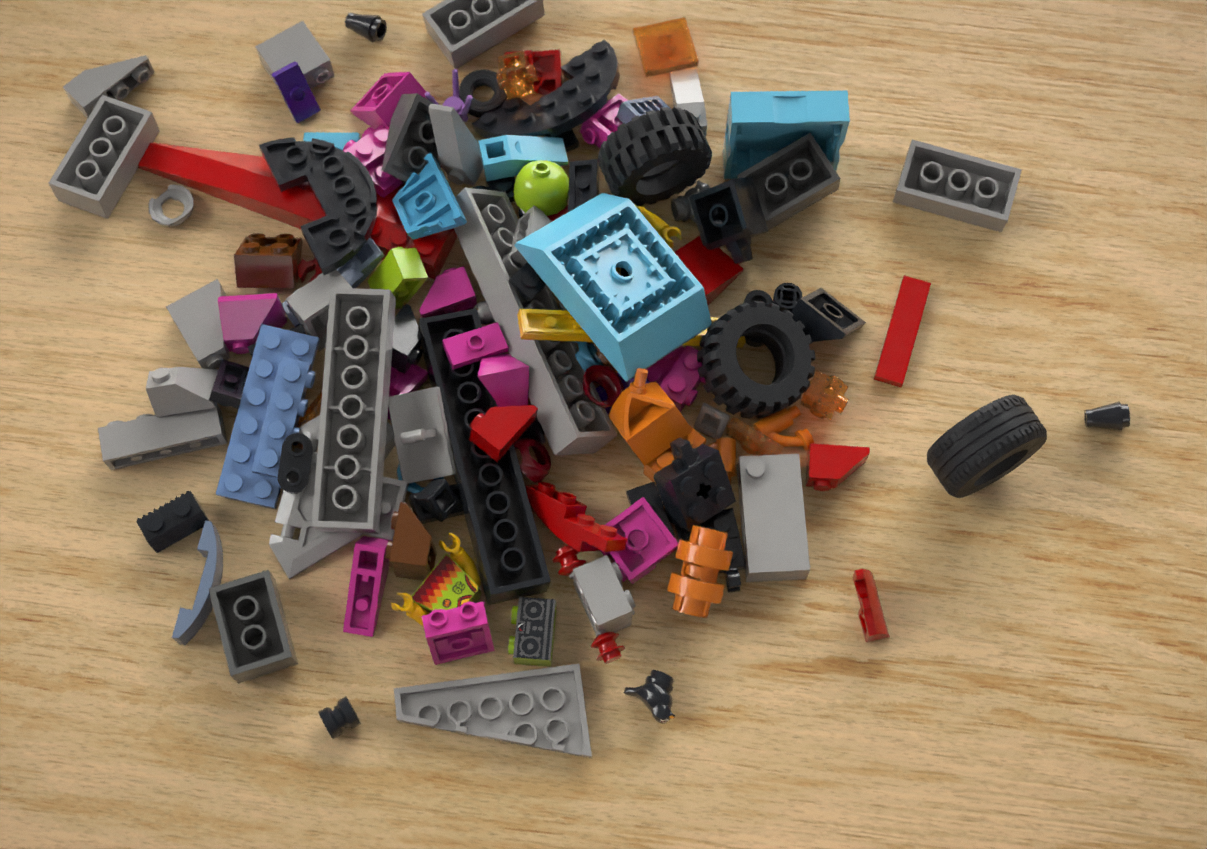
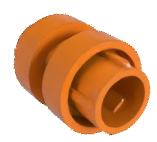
[667,525,733,618]

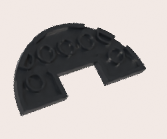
[472,40,620,139]
[259,138,378,275]

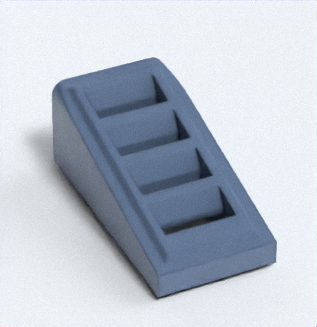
[617,96,671,124]

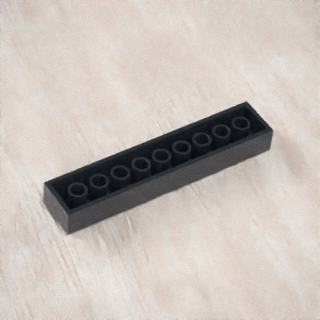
[419,308,551,605]

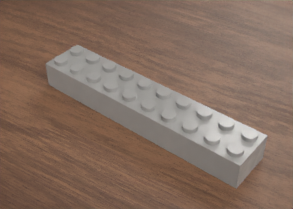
[454,188,617,456]

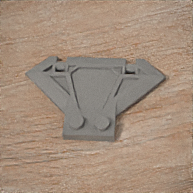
[269,415,409,579]

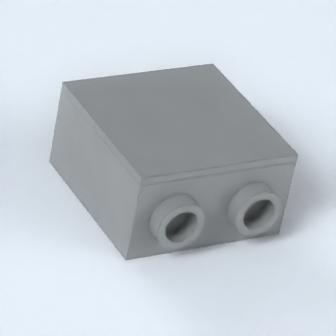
[255,21,335,89]

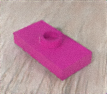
[442,322,509,369]

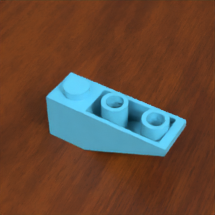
[479,135,569,182]

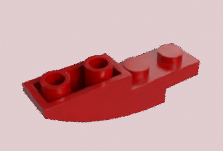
[525,481,628,552]

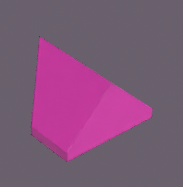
[477,354,529,407]

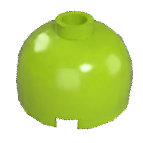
[514,160,569,216]

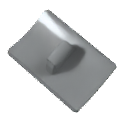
[388,387,456,483]

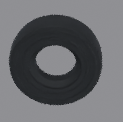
[459,69,508,118]

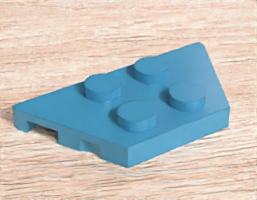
[392,152,467,240]

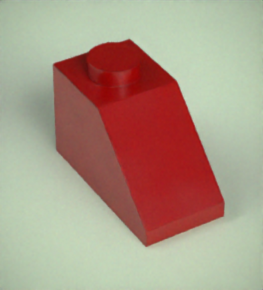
[469,405,538,462]
[806,443,870,491]

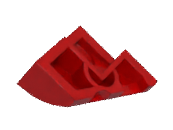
[505,49,563,95]
[852,569,890,643]

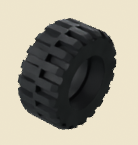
[598,107,712,206]
[697,301,816,419]

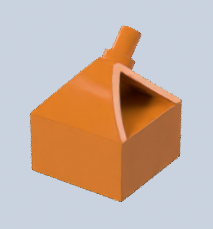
[608,368,693,466]

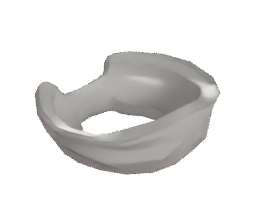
[149,185,194,227]

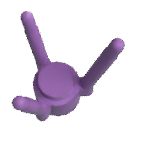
[425,69,472,122]

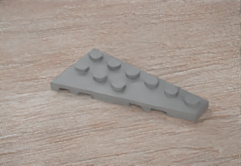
[394,664,592,758]

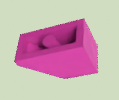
[419,266,477,318]

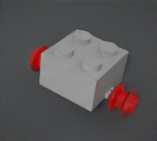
[552,545,635,664]

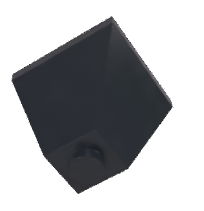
[791,288,866,342]

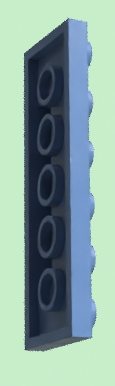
[216,324,320,509]

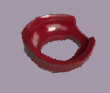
[583,365,624,408]
[514,438,551,482]

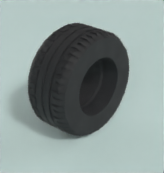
[927,395,1047,498]

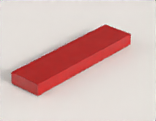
[873,275,931,388]

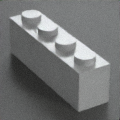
[98,403,228,470]

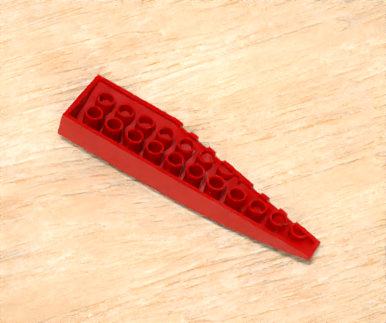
[138,142,458,280]

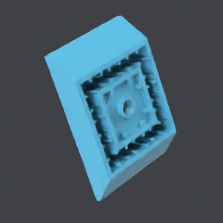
[515,193,712,382]

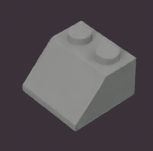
[286,269,352,352]

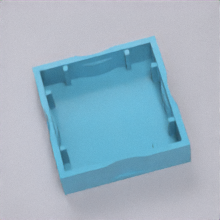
[723,90,850,179]

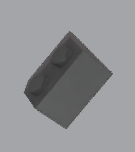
[382,93,442,183]

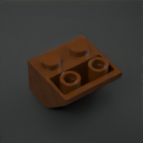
[234,233,302,289]
[385,502,437,581]

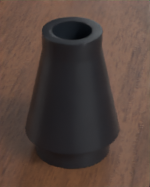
[345,12,387,42]
[1084,401,1130,431]

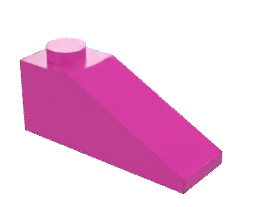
[343,536,392,637]

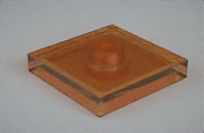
[633,17,699,77]

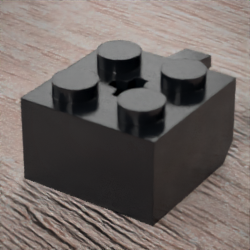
[689,177,768,264]
[653,437,736,531]

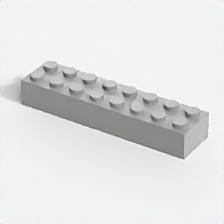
[311,288,396,534]

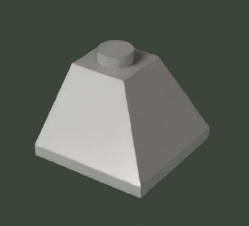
[146,367,219,417]

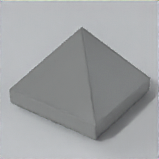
[693,403,730,439]

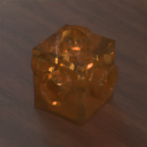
[496,50,538,99]
[800,370,849,420]

